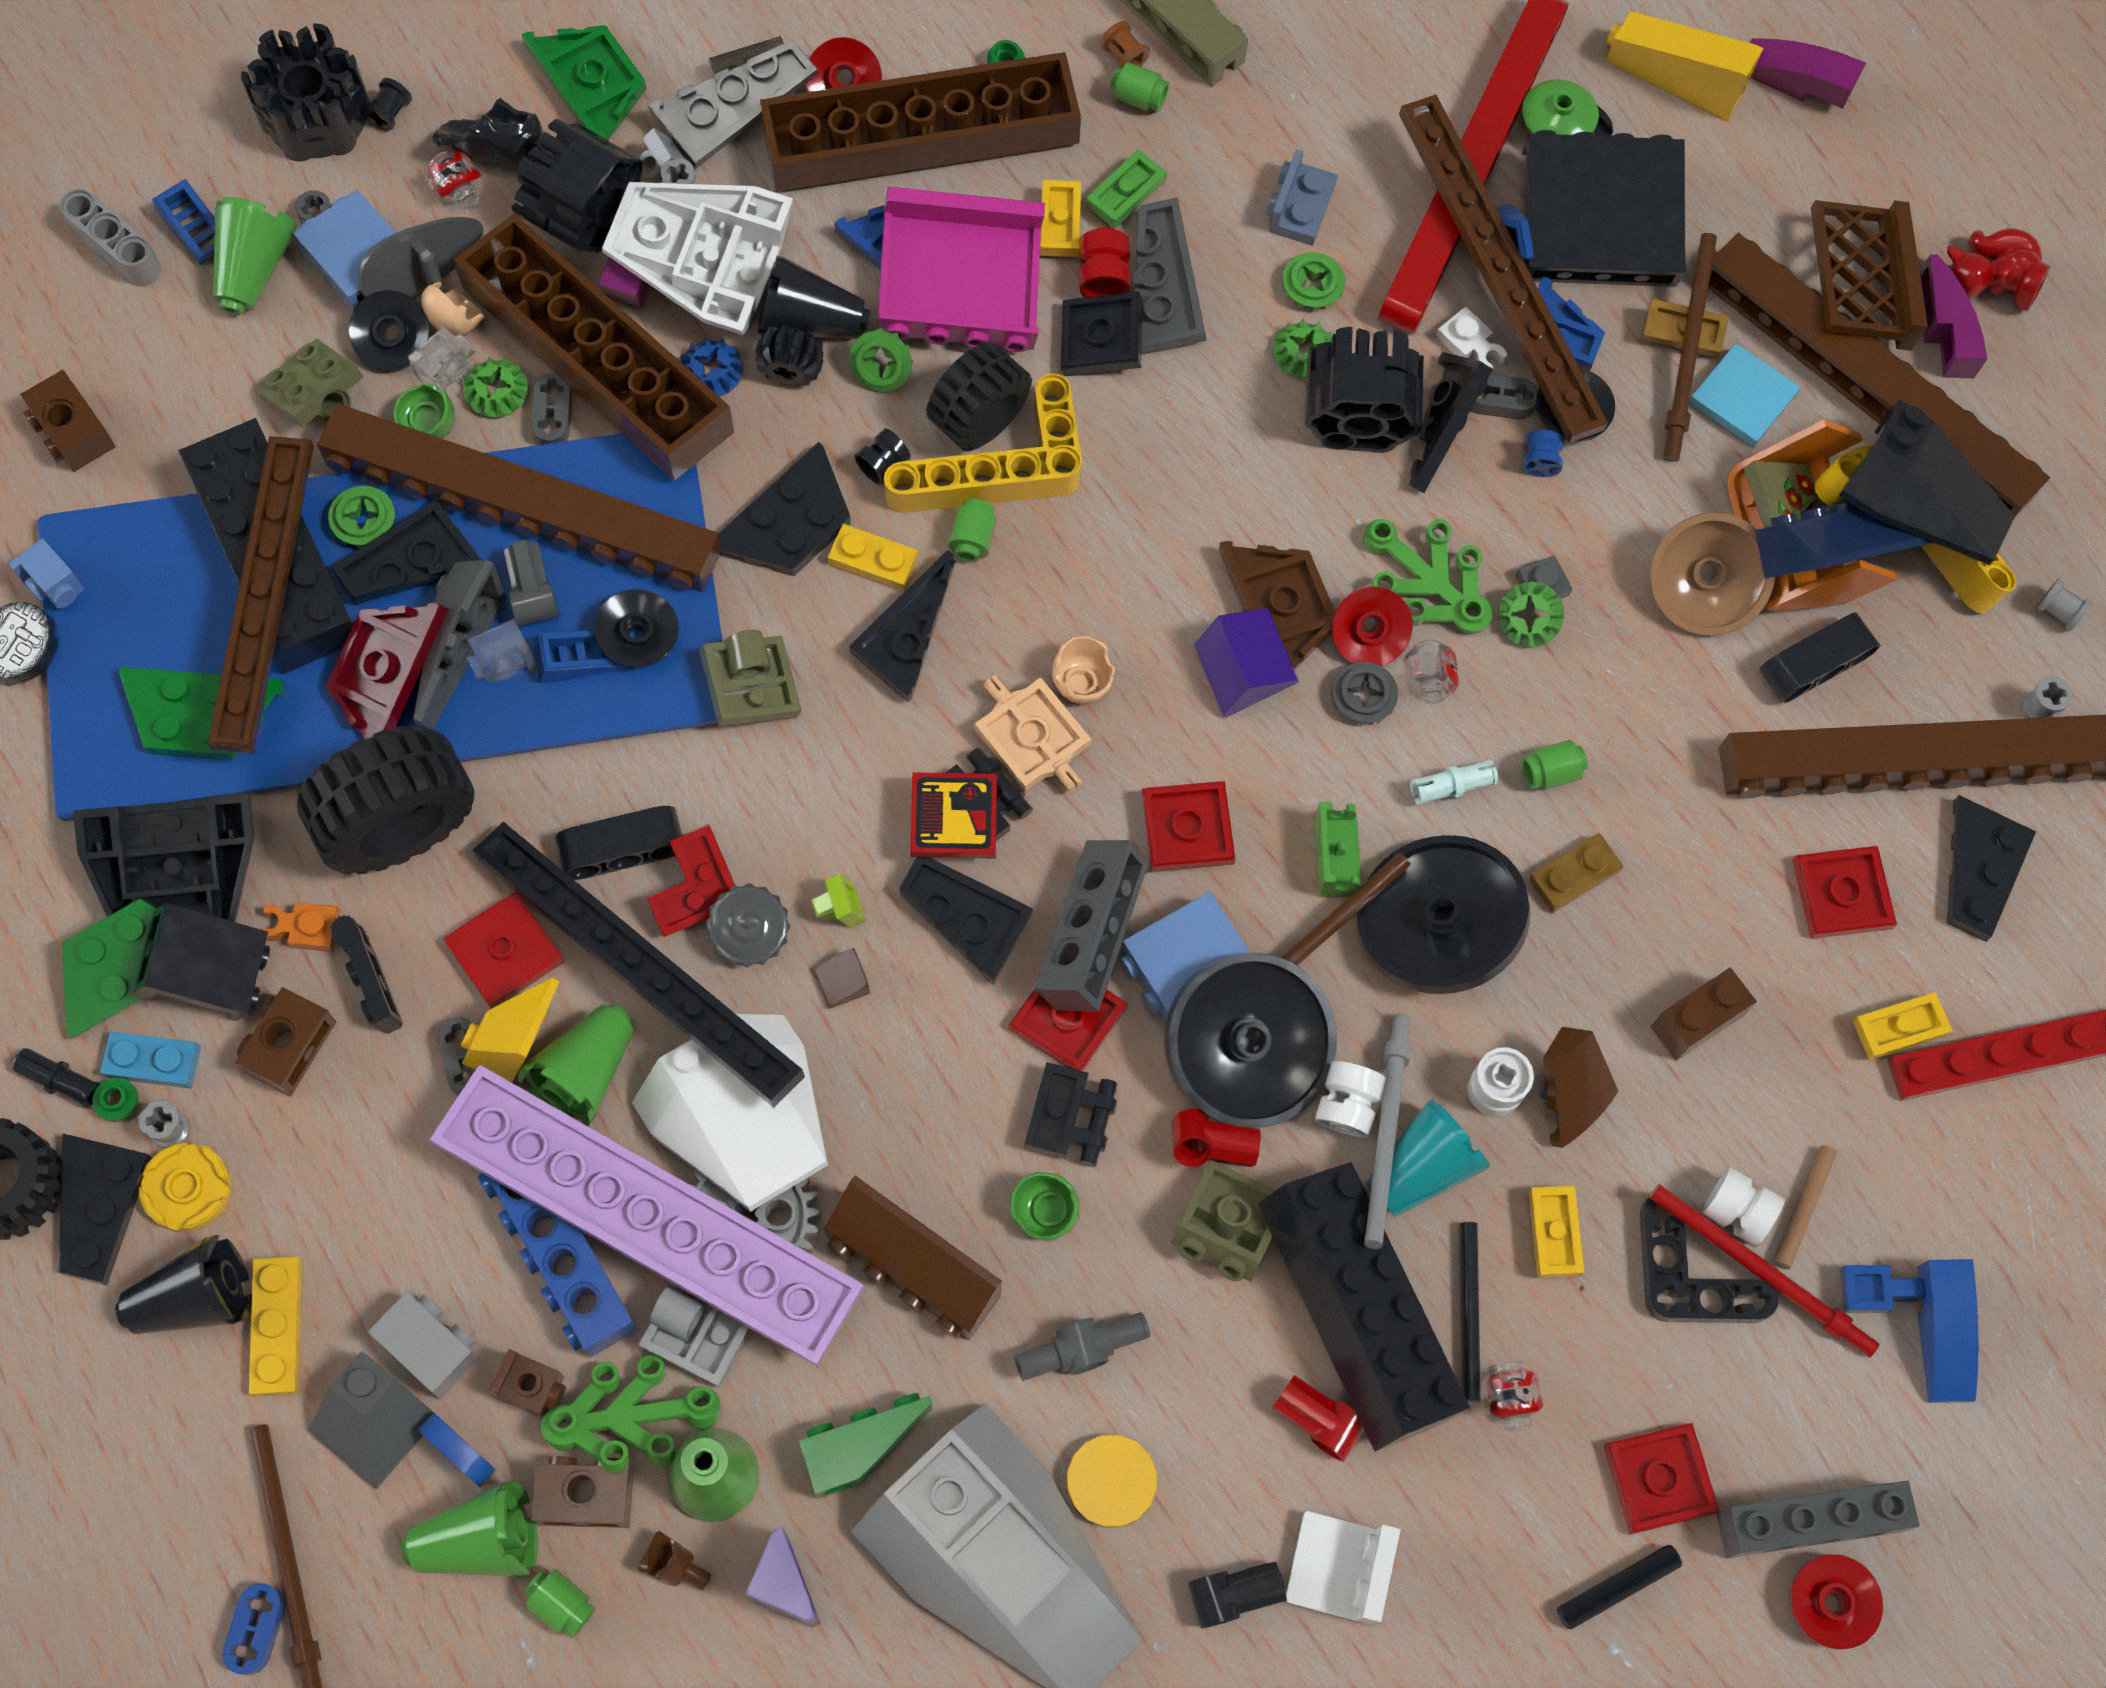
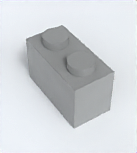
[368,1291,479,1399]

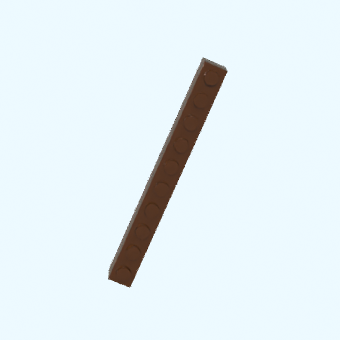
[1708,232,2051,519]
[317,403,722,592]
[1719,715,2106,798]

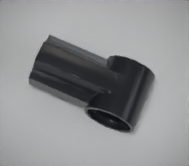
[1188,1561,1287,1629]

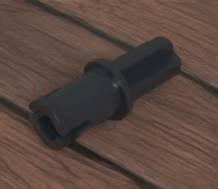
[13,1048,100,1108]

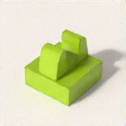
[811,873,866,927]

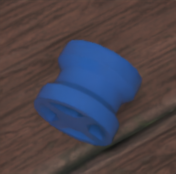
[1522,430,1564,477]

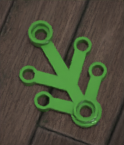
[1363,519,1492,634]
[541,1355,721,1473]

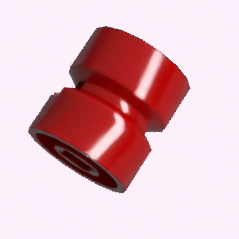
[1079,228,1130,297]

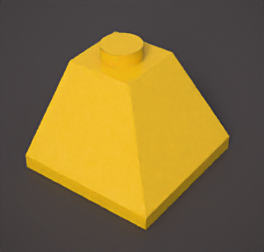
[460,978,560,1083]

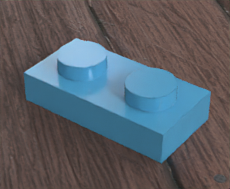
[100,1031,201,1089]

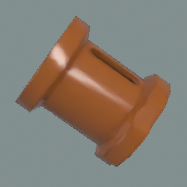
[1100,21,1150,68]

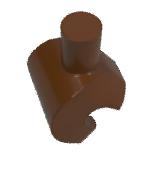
[637,1531,711,1590]

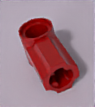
[1171,1109,1261,1167]
[1272,1375,1365,1462]

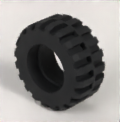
[297,725,475,875]

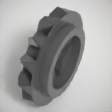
[1331,662,1398,726]

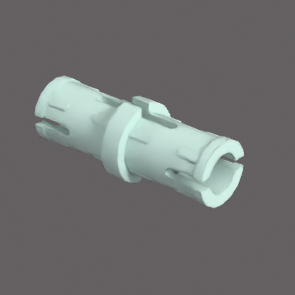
[1410,759,1498,805]

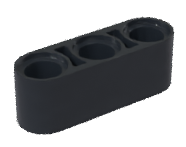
[1759,612,1881,704]
[555,806,682,880]

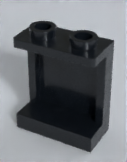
[132,902,270,1021]

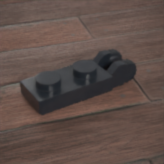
[330,915,403,1034]

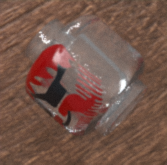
[426,151,485,211]
[1403,640,1459,704]
[1480,1361,1543,1431]

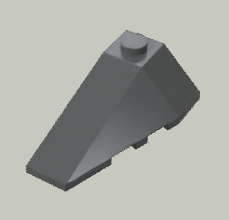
[413,560,507,729]

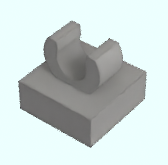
[639,128,688,182]

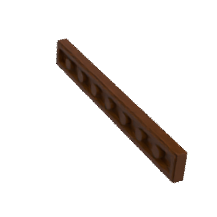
[208,436,314,754]

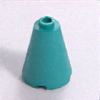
[1366,1098,1490,1217]

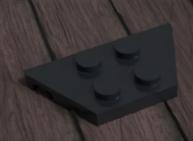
[719,442,851,576]

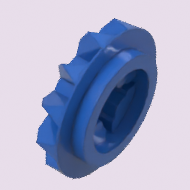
[681,337,743,396]

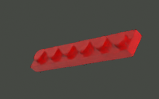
[1887,1010,2106,1101]

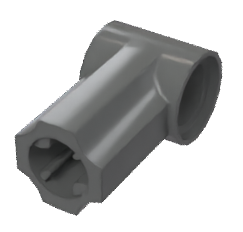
[504,540,559,627]

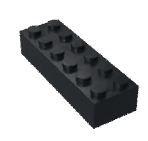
[178,418,353,674]
[1258,1162,1471,1452]

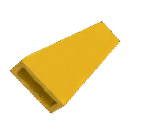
[1606,11,1764,121]

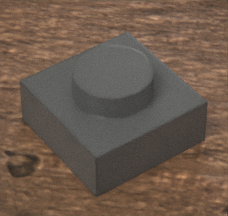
[1515,555,1572,610]

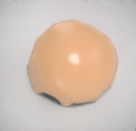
[421,282,485,337]
[1052,636,1116,704]

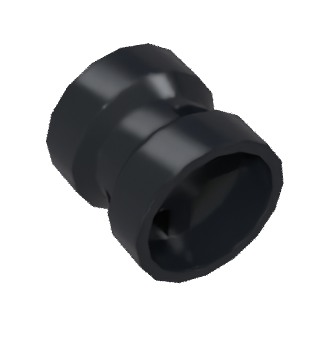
[854,428,911,485]

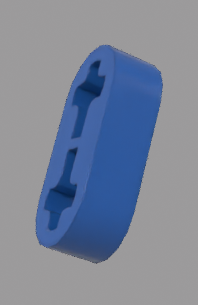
[418,1412,496,1487]
[223,1583,285,1675]

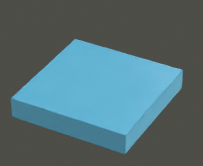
[1689,343,1801,448]

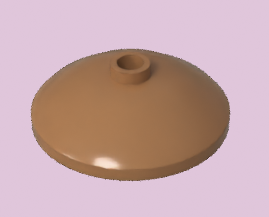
[1650,512,1775,636]

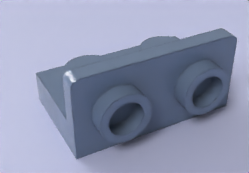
[1266,149,1338,246]

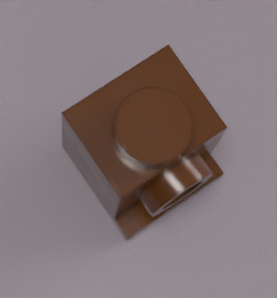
[488,1349,566,1418]

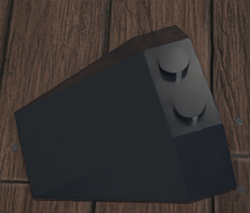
[1839,399,2015,565]
[73,793,255,922]

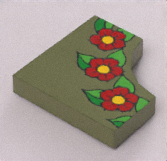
[1744,461,1820,528]

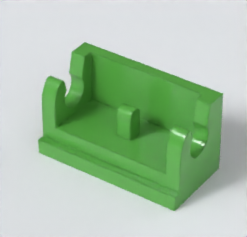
[1314,802,1361,897]

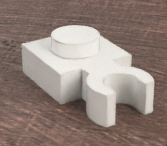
[1436,307,1508,369]

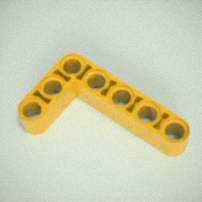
[884,373,1082,513]
[1814,442,2017,614]

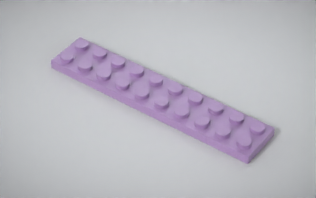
[429,1064,864,1367]

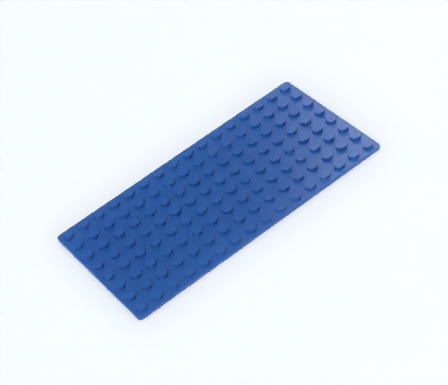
[38,433,723,821]

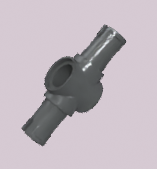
[1014,1312,1150,1381]

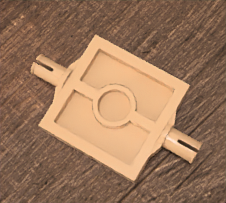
[974,675,1092,793]

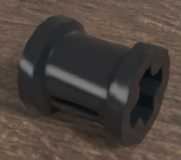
[362,78,412,131]

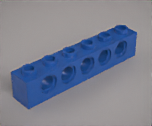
[477,1173,638,1358]

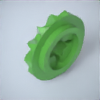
[1282,252,1345,312]
[1273,318,1332,379]
[849,328,914,392]
[463,357,528,417]
[328,486,396,548]
[1497,581,1564,647]

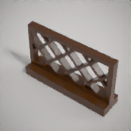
[1811,200,1928,351]

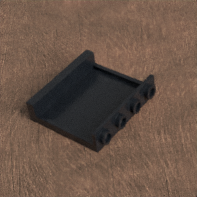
[1522,130,1686,287]

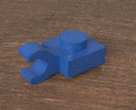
[1841,1265,1924,1313]

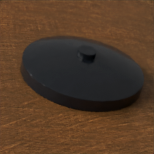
[1357,835,1531,994]
[1164,953,1337,1128]

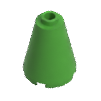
[213,197,297,315]
[518,1005,634,1126]
[667,1428,759,1522]
[401,1481,538,1577]

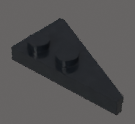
[1409,352,1493,493]
[849,550,955,702]

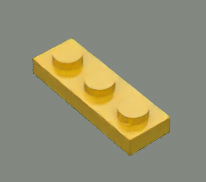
[249,1256,303,1397]

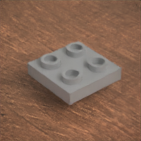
[638,1283,751,1388]

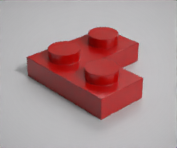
[646,824,736,937]

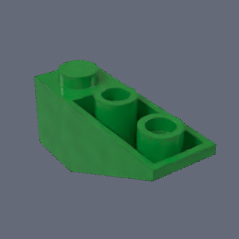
[799,1393,933,1499]

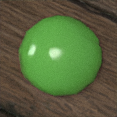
[392,383,455,439]
[1010,1172,1080,1241]

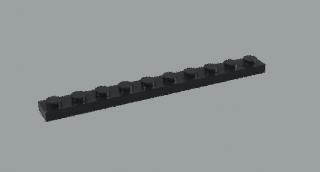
[473,821,805,1108]

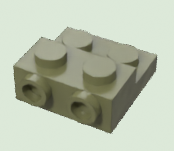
[1171,1159,1276,1282]

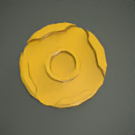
[139,1143,232,1232]
[1067,1435,1157,1528]

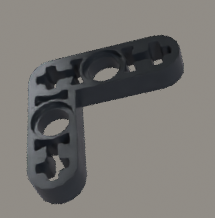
[1640,1197,1778,1323]

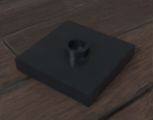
[1061,291,1142,376]

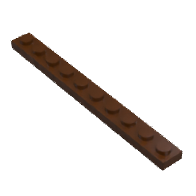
[1399,94,1608,443]

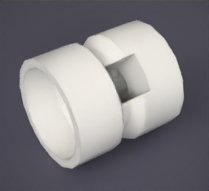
[1467,1047,1534,1117]
[1314,1061,1386,1138]
[1701,1166,1785,1247]

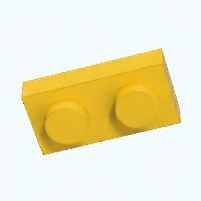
[1040,180,1081,257]
[828,524,919,592]
[1852,992,1953,1060]
[1528,1186,1585,1278]

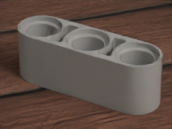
[59,188,161,287]

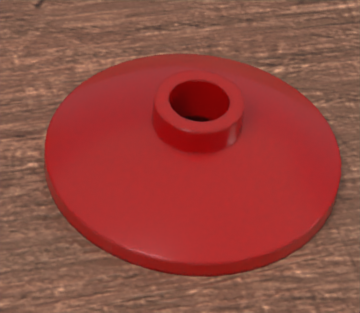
[806,37,882,92]
[1331,586,1413,666]
[1790,1554,1884,1650]

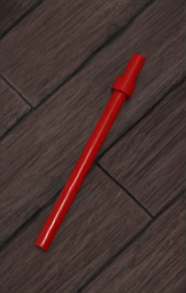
[1649,1184,1880,1358]

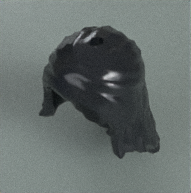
[432,97,543,170]

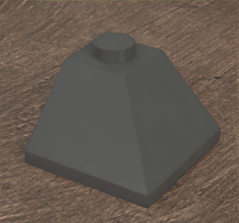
[308,1351,433,1489]

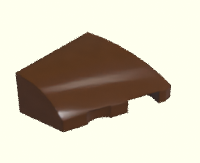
[1543,1027,1618,1148]

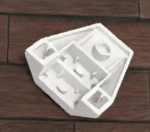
[602,182,793,335]
[632,1014,828,1212]

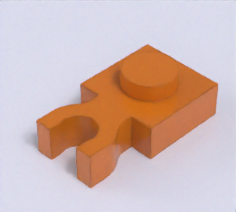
[260,902,341,952]

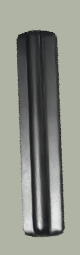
[1557,1545,1682,1629]

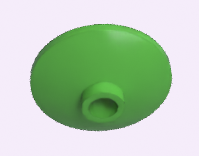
[1522,79,1599,135]

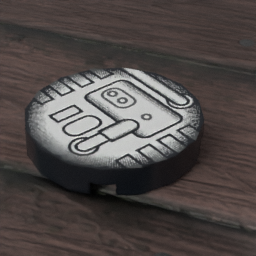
[0,601,58,685]

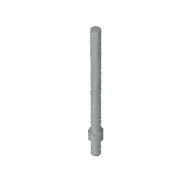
[1364,1013,1411,1249]

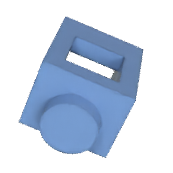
[8,538,85,609]

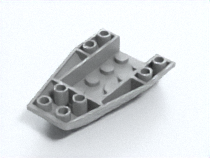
[851,1404,1142,1688]

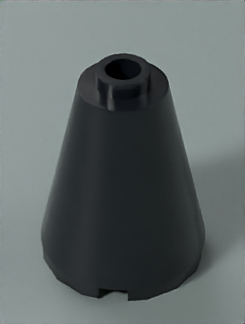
[757,255,870,339]
[115,1235,252,1334]

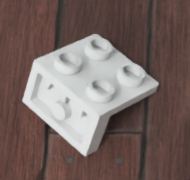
[1286,1511,1401,1626]

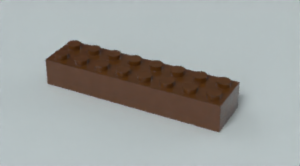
[760,52,1081,192]
[454,213,734,481]

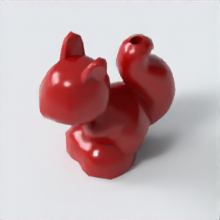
[1947,228,2051,311]

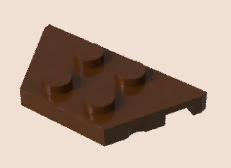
[1218,541,1335,670]

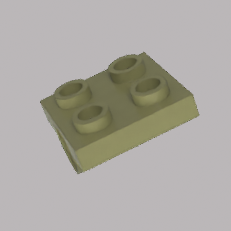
[255,338,364,428]
[699,630,802,727]

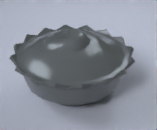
[705,883,791,967]

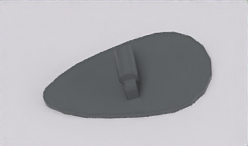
[358,217,483,299]

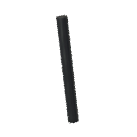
[1460,1222,1481,1402]

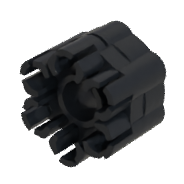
[241,23,371,162]
[512,119,643,253]
[1305,327,1424,453]

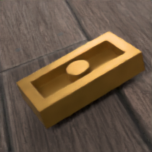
[1641,298,1729,358]
[1528,833,1624,913]

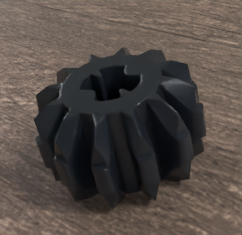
[755,325,824,387]

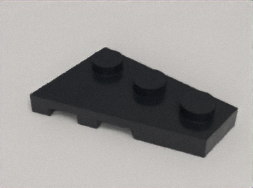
[331,500,482,604]
[1947,795,2036,942]
[899,857,1033,986]
[59,1133,152,1286]

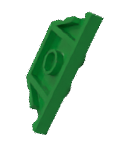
[521,25,647,140]
[119,667,286,760]
[62,899,157,1039]

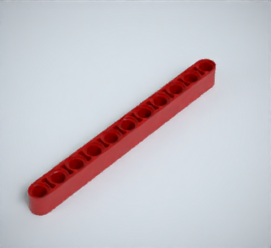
[1378,0,1569,334]

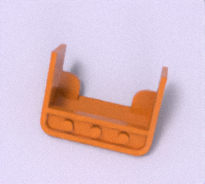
[1727,419,1897,612]

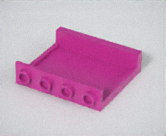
[877,186,1045,352]

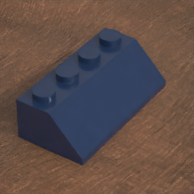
[1755,502,1934,579]

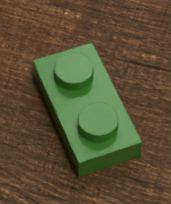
[1086,149,1167,229]

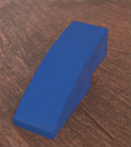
[1917,1259,1979,1403]

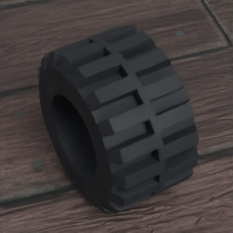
[926,341,1032,452]
[0,1118,62,1240]

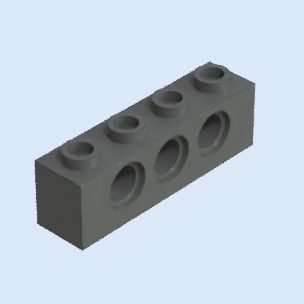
[1035,840,1149,1012]
[1717,1480,1920,1559]

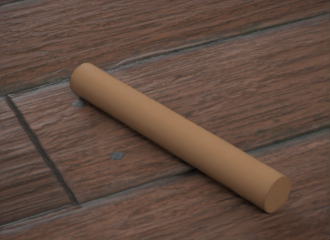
[1773,1145,1837,1270]

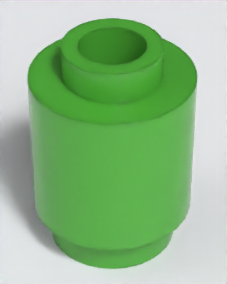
[1110,62,1169,112]
[948,498,996,562]
[1522,740,1588,790]
[524,1569,596,1639]

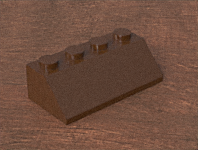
[824,1175,1002,1340]

